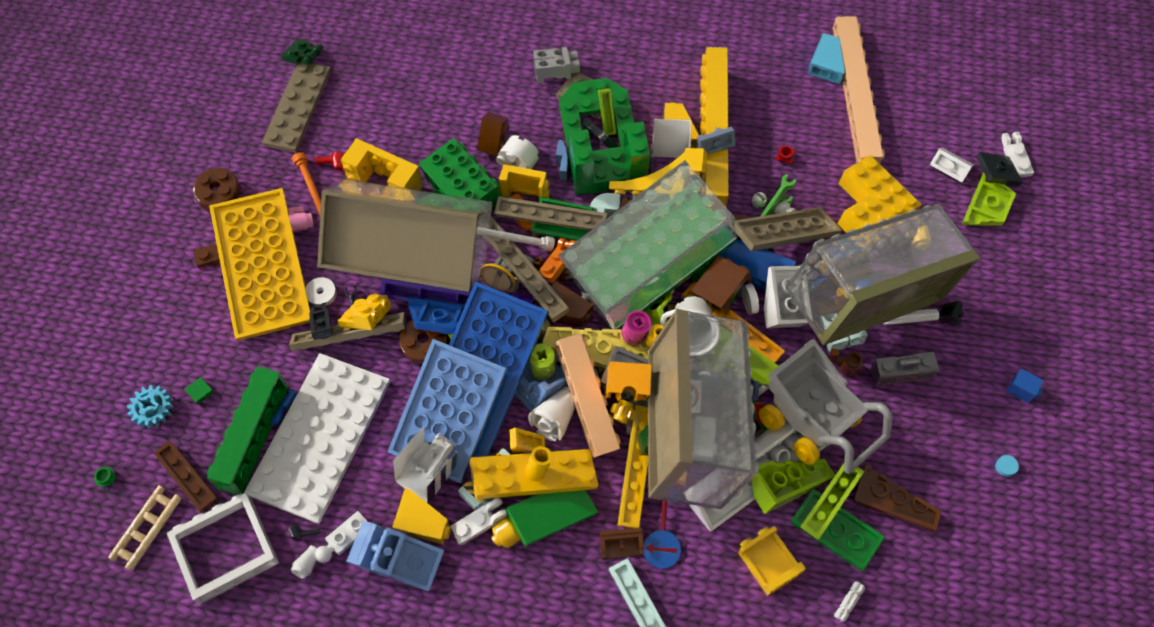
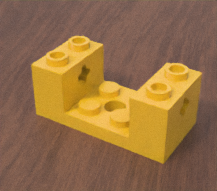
[341,138,423,202]

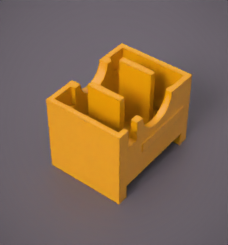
[606,361,651,402]

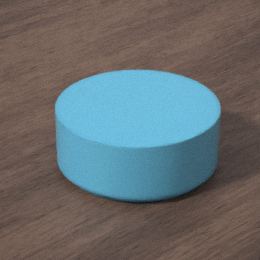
[995,455,1019,477]

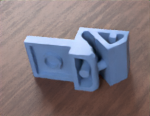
[346,521,444,591]

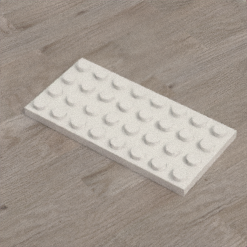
[244,353,391,525]

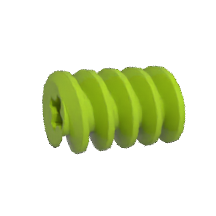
[530,343,556,381]

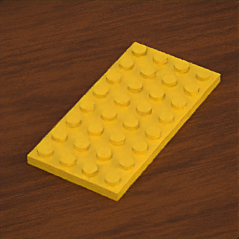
[209,188,310,341]

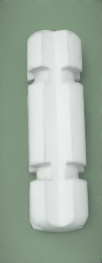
[835,582,865,622]

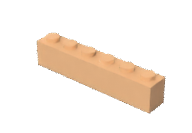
[554,333,620,458]

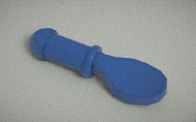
[271,389,297,426]

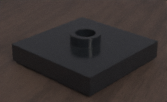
[976,152,1023,186]

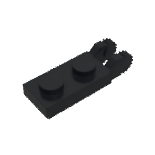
[309,302,333,340]

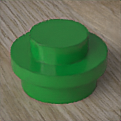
[94,467,116,487]

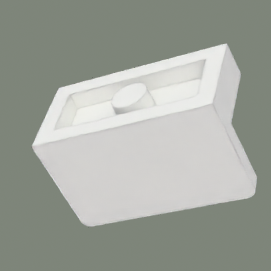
[930,148,974,182]

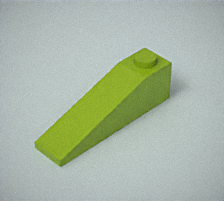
[800,464,864,540]

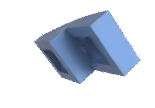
[555,140,568,181]

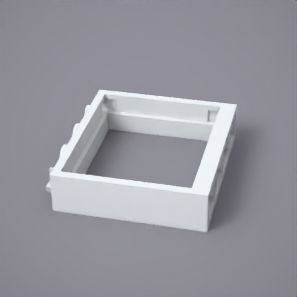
[167,493,279,604]

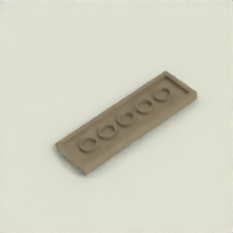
[262,62,331,153]
[731,207,842,251]

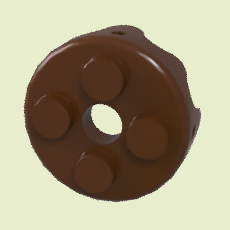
[193,168,241,212]
[399,320,449,365]

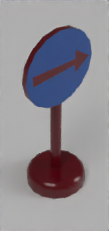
[643,482,681,569]

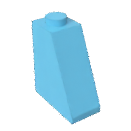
[808,33,845,84]

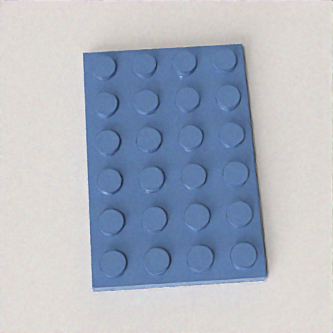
[388,339,508,483]

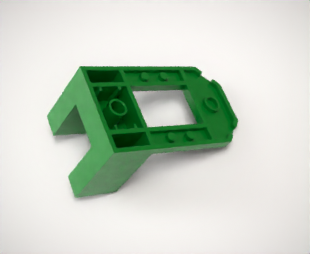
[559,78,650,196]

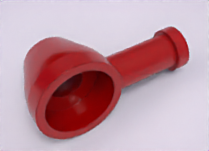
[315,152,345,171]

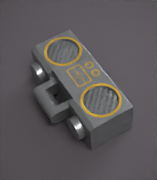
[870,352,939,386]

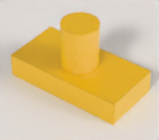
[510,428,545,454]

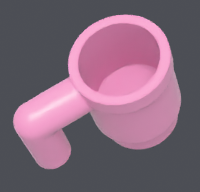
[288,206,314,232]

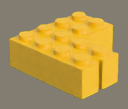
[838,155,922,249]

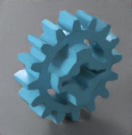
[127,385,174,429]

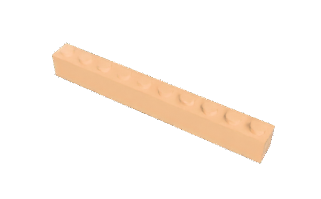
[833,16,885,164]

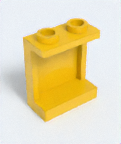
[499,164,550,200]
[738,526,806,596]

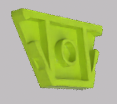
[962,172,1016,226]

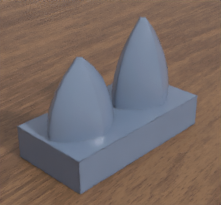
[697,127,735,155]

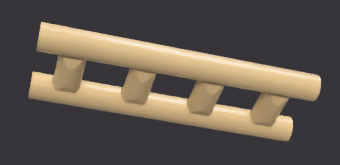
[108,485,182,571]

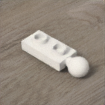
[315,511,368,563]

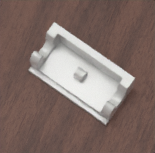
[414,433,456,479]

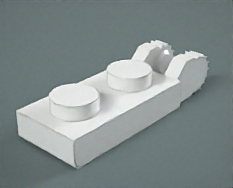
[1002,132,1034,178]
[451,498,508,545]

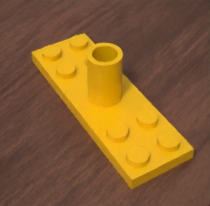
[469,446,598,499]

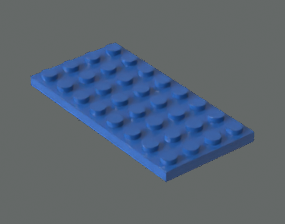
[449,281,549,457]

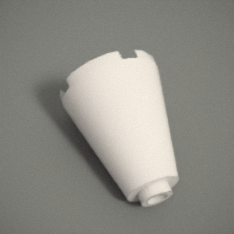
[528,386,575,441]

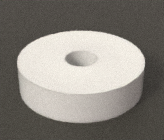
[306,277,337,308]
[742,283,759,315]

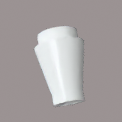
[291,546,317,579]

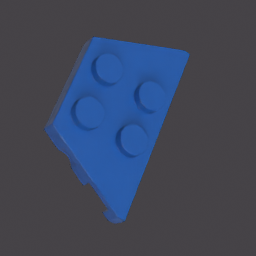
[408,297,465,334]

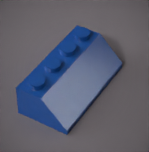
[719,239,796,291]

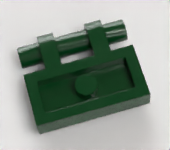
[281,39,324,66]

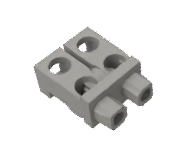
[533,47,580,83]

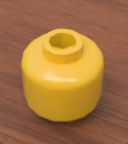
[492,517,521,548]

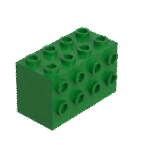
[418,138,502,214]

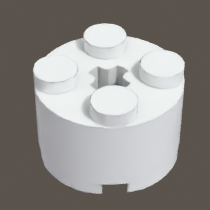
[496,136,539,169]

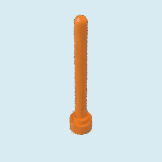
[292,152,321,215]

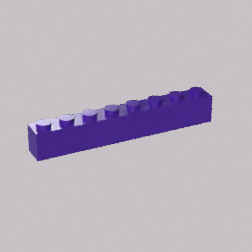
[380,278,536,305]

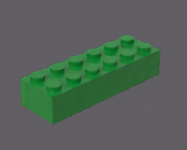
[207,366,289,495]

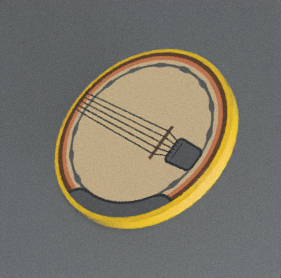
[480,264,516,292]

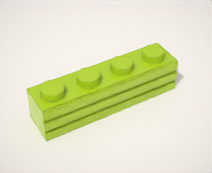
[598,89,616,135]

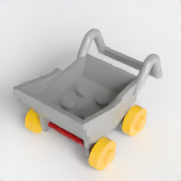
[759,339,892,474]

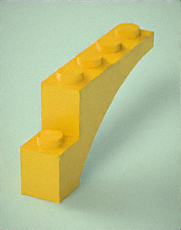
[609,148,707,197]

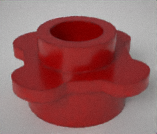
[776,146,795,164]

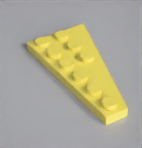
[542,327,649,369]

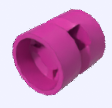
[621,310,651,345]

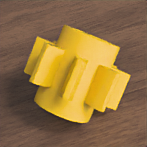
[610,400,636,424]

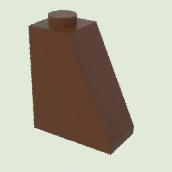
[535,281,594,327]

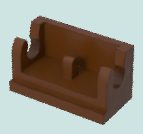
[599,527,644,559]

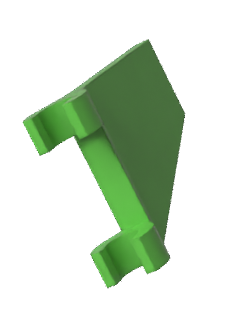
[761,174,796,216]

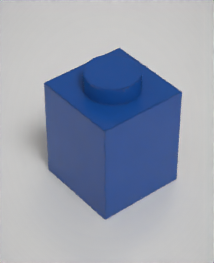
[1007,369,1044,403]

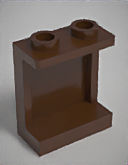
[691,256,752,316]

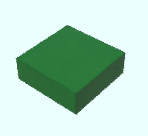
[185,377,214,405]

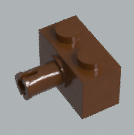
[477,112,509,156]

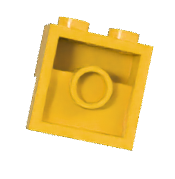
[338,293,391,330]

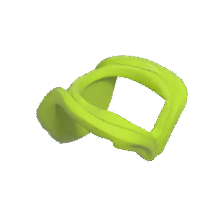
[645,295,673,328]

